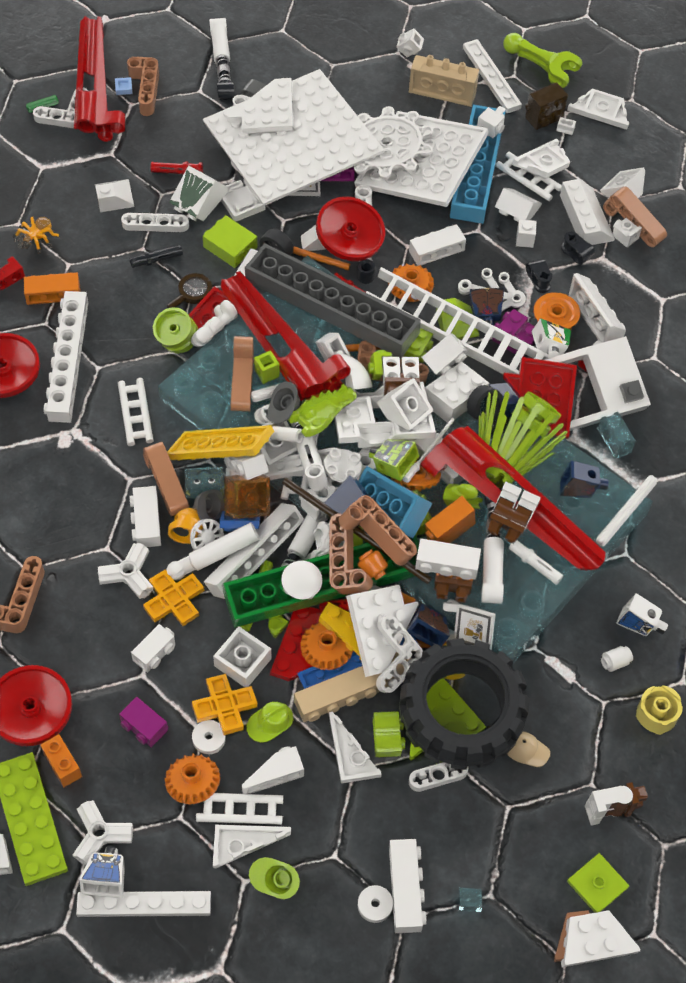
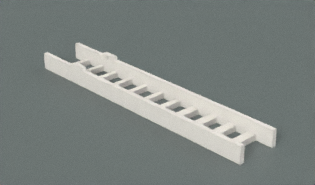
[366,267,549,374]

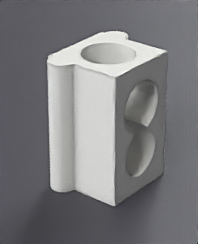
[556,117,576,135]

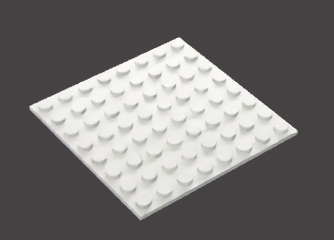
[203,69,385,206]

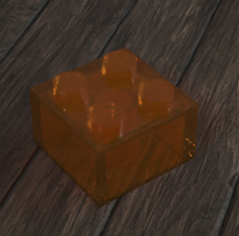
[225,474,270,519]

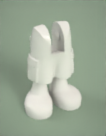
[191,300,238,347]

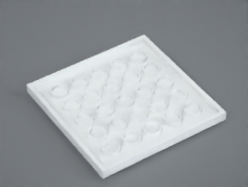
[354,111,489,207]

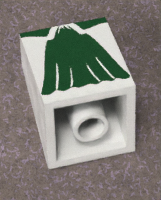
[169,165,230,221]

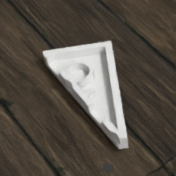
[329,712,381,783]
[213,825,291,868]

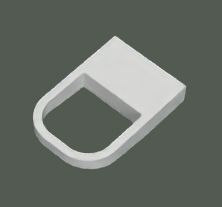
[546,336,651,431]

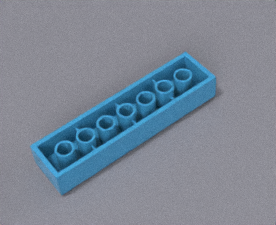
[450,105,506,224]

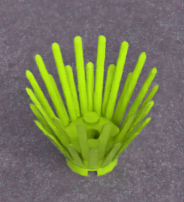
[478,390,568,488]

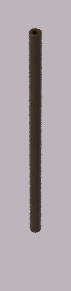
[282,477,432,584]

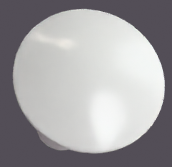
[323,448,362,483]
[282,561,322,599]

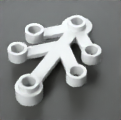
[458,268,526,311]

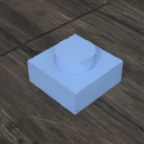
[115,77,133,95]

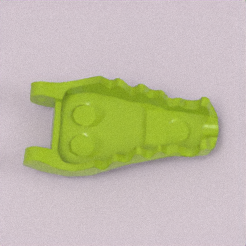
[288,384,357,437]

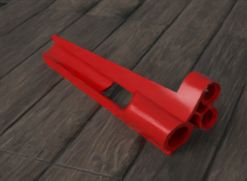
[74,16,125,142]
[221,271,351,401]
[420,426,606,570]

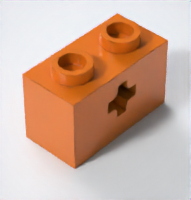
[40,734,82,788]

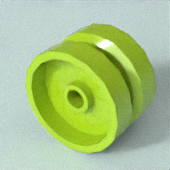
[153,307,198,354]
[512,391,561,437]

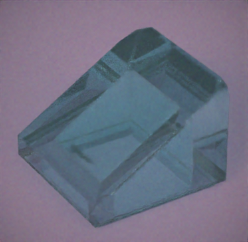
[459,888,482,912]

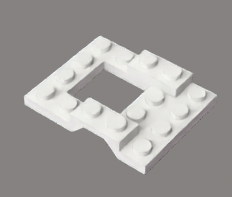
[334,382,436,448]

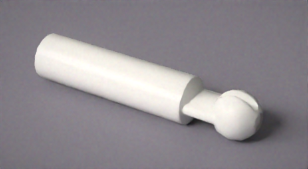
[166,523,260,581]

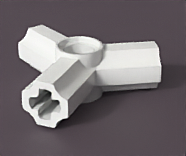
[98,543,153,599]
[73,800,133,865]

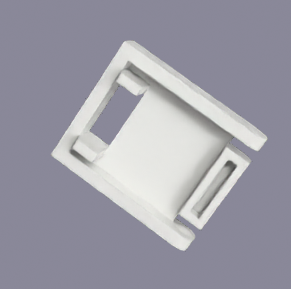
[221,179,265,222]

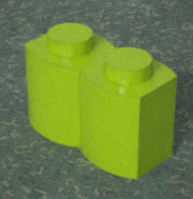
[373,712,405,757]

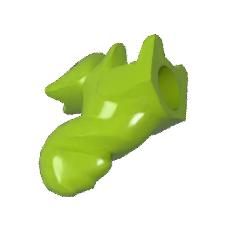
[443,484,483,509]

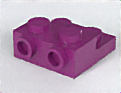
[492,309,535,356]

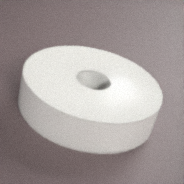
[192,720,226,754]
[358,885,393,923]

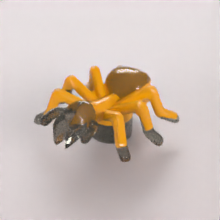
[13,217,60,254]

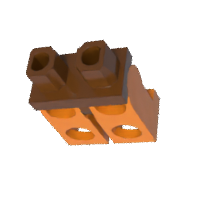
[434,573,473,603]

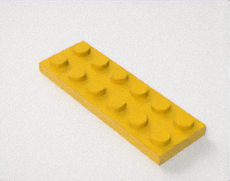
[167,425,274,461]

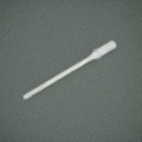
[402,418,455,483]

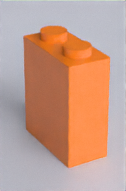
[425,496,476,543]

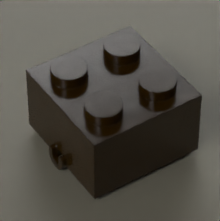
[525,82,568,130]

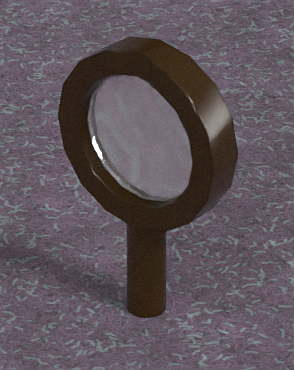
[167,273,212,308]

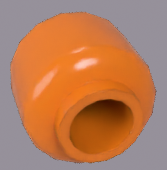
[358,549,388,580]

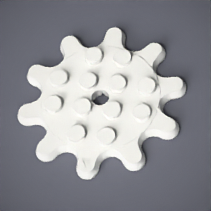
[354,106,434,180]

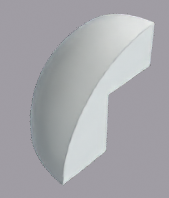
[331,353,373,390]

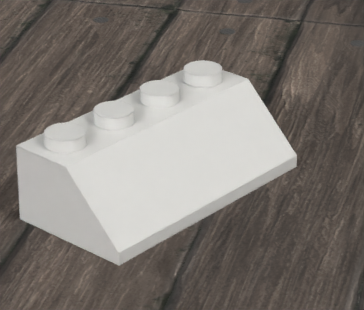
[560,179,615,245]
[569,273,626,342]

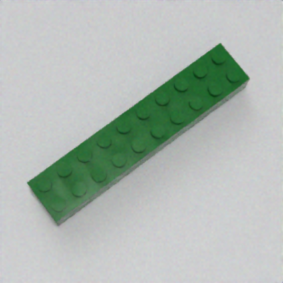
[223,534,419,628]

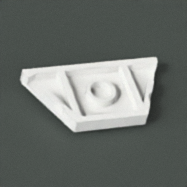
[567,89,629,130]
[512,139,570,178]
[561,911,640,967]

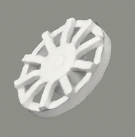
[190,519,224,550]

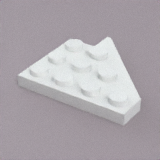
[227,78,293,134]
[346,585,418,677]

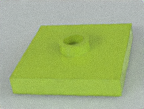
[567,853,629,913]

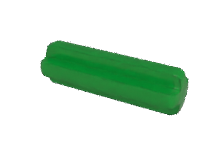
[26,95,59,113]

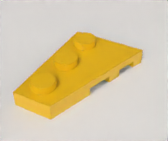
[319,602,361,660]

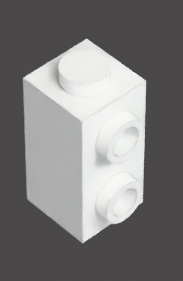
[131,624,175,673]

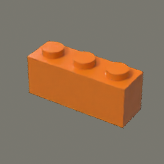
[24,272,80,305]

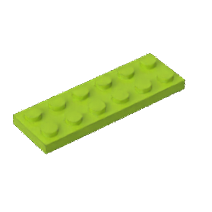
[0,752,68,886]

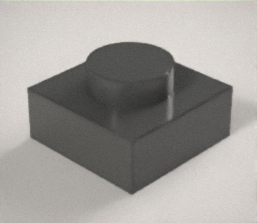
[619,380,644,403]

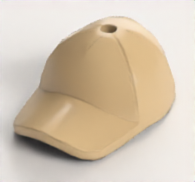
[507,732,550,767]

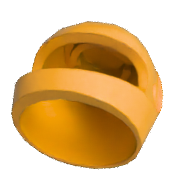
[168,508,203,544]

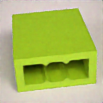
[203,215,258,268]

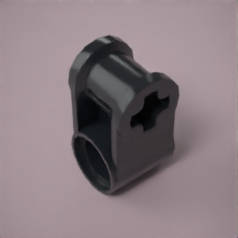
[561,231,595,265]
[526,259,553,293]

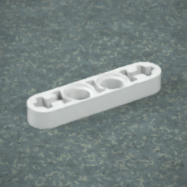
[121,213,189,232]

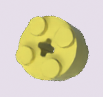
[636,686,683,735]

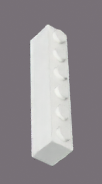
[204,503,304,599]

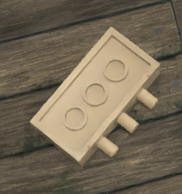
[409,55,479,107]

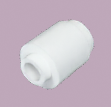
[601,646,633,672]

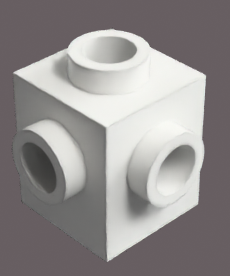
[397,28,424,57]

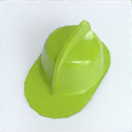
[247,702,293,742]
[249,857,300,899]

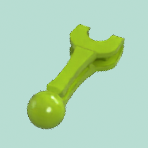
[503,33,582,88]

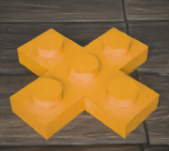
[143,570,204,626]
[192,674,258,735]

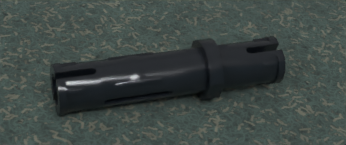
[129,245,183,268]

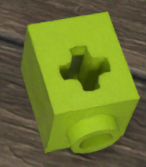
[254,350,280,384]

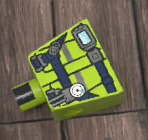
[369,439,419,481]

